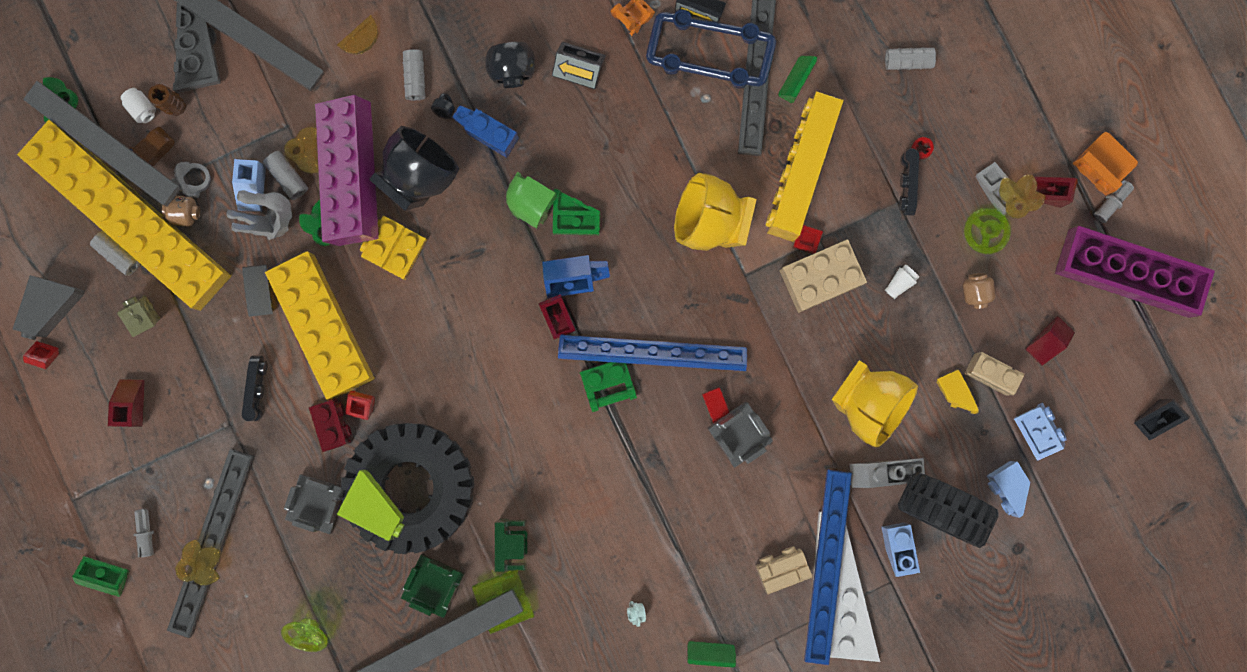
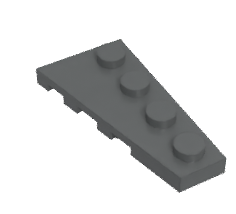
[173,3,221,93]

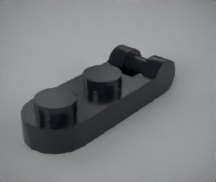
[899,148,919,216]
[242,355,268,421]

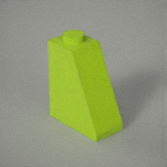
[337,470,405,541]

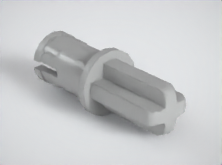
[1093,180,1134,223]
[133,509,154,557]

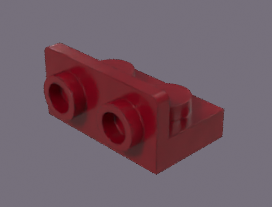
[308,399,352,452]

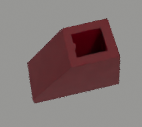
[108,379,145,427]

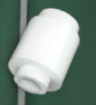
[120,88,156,123]

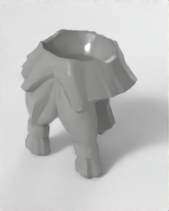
[226,190,292,240]

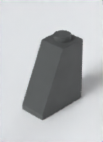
[13,275,85,340]

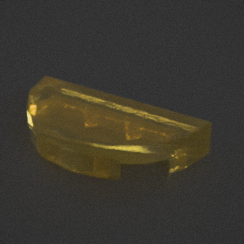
[337,15,378,55]

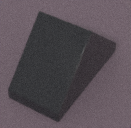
[1134,399,1190,441]

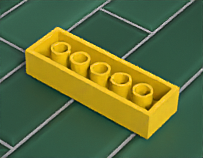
[765,91,844,242]
[265,251,375,400]

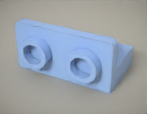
[1014,403,1067,461]

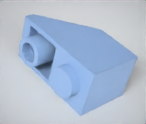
[232,159,266,212]
[987,461,1030,518]
[881,523,920,577]

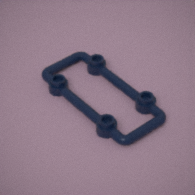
[646,9,776,88]

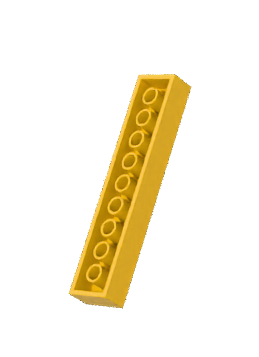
[17,120,231,311]

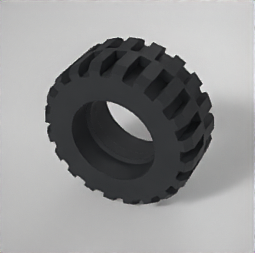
[898,472,999,548]

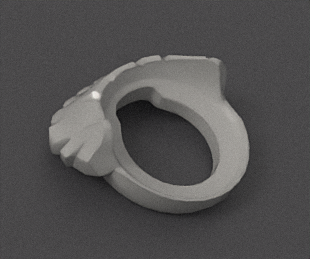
[174,162,211,198]

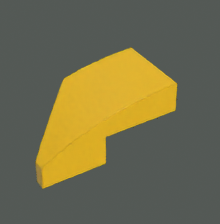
[937,370,979,414]

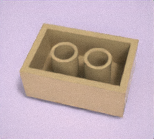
[780,239,867,313]

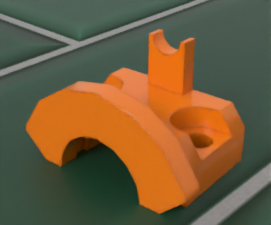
[610,0,655,36]

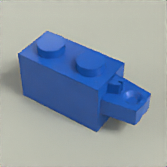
[453,106,519,158]
[542,255,610,298]

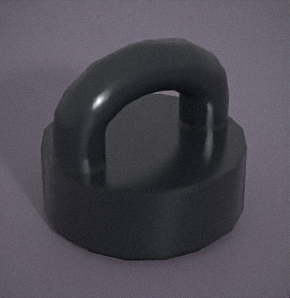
[431,93,455,119]

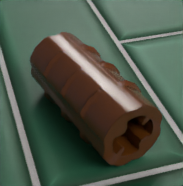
[148,84,186,116]

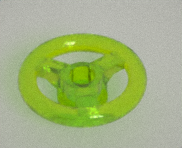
[964,208,1011,254]
[281,618,328,652]

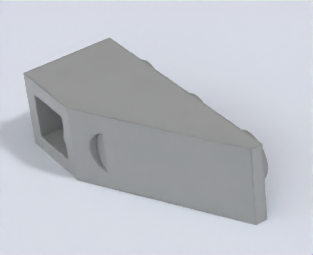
[850,458,925,488]

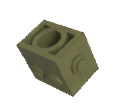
[117,295,160,337]

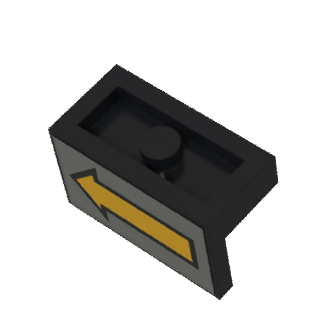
[675,0,726,22]
[552,42,606,89]

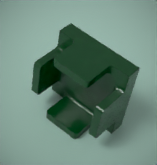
[495,519,528,572]
[401,554,465,618]

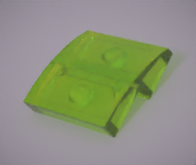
[472,570,535,634]

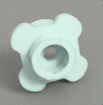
[627,601,646,627]

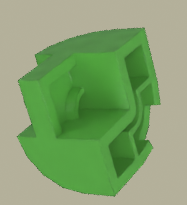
[506,172,557,229]

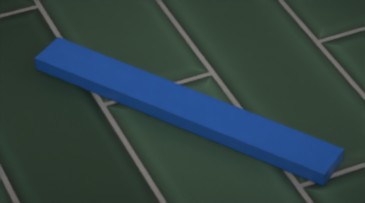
[558,335,747,371]
[804,469,852,665]

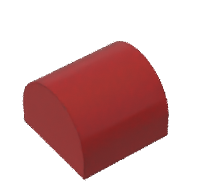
[345,390,375,420]

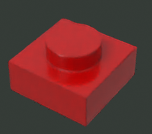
[792,225,823,254]
[23,341,59,369]

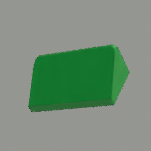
[778,56,818,103]
[72,556,129,597]
[686,641,736,668]

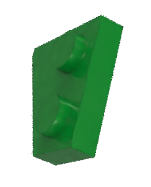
[553,189,600,236]

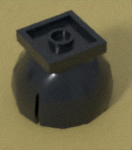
[370,126,459,211]

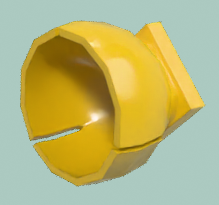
[674,173,757,251]
[832,360,918,447]

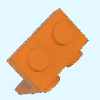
[1072,132,1138,196]

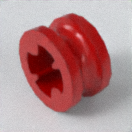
[911,137,934,159]

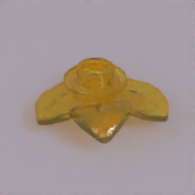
[284,127,319,173]
[999,174,1046,219]
[175,539,221,586]

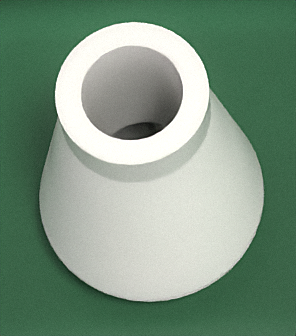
[885,264,919,299]

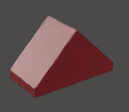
[1027,177,1078,208]
[538,295,576,340]
[1025,316,1075,366]

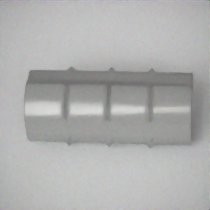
[885,47,936,70]
[403,50,426,101]
[263,151,308,200]
[90,231,140,276]

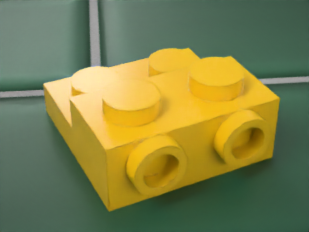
[360,215,427,280]

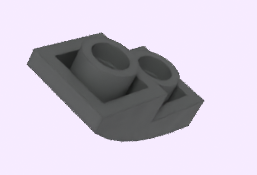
[242,264,273,317]

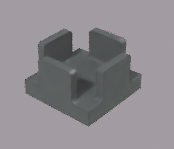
[707,402,773,468]
[284,474,344,534]

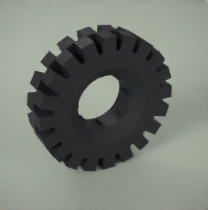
[341,423,474,554]

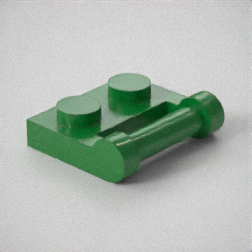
[580,362,637,413]

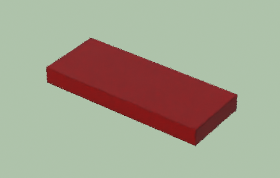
[702,387,729,424]

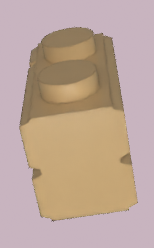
[965,352,1024,396]
[755,546,812,594]

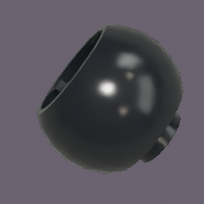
[485,42,536,88]

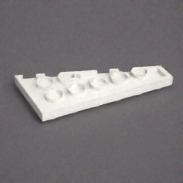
[813,511,880,662]

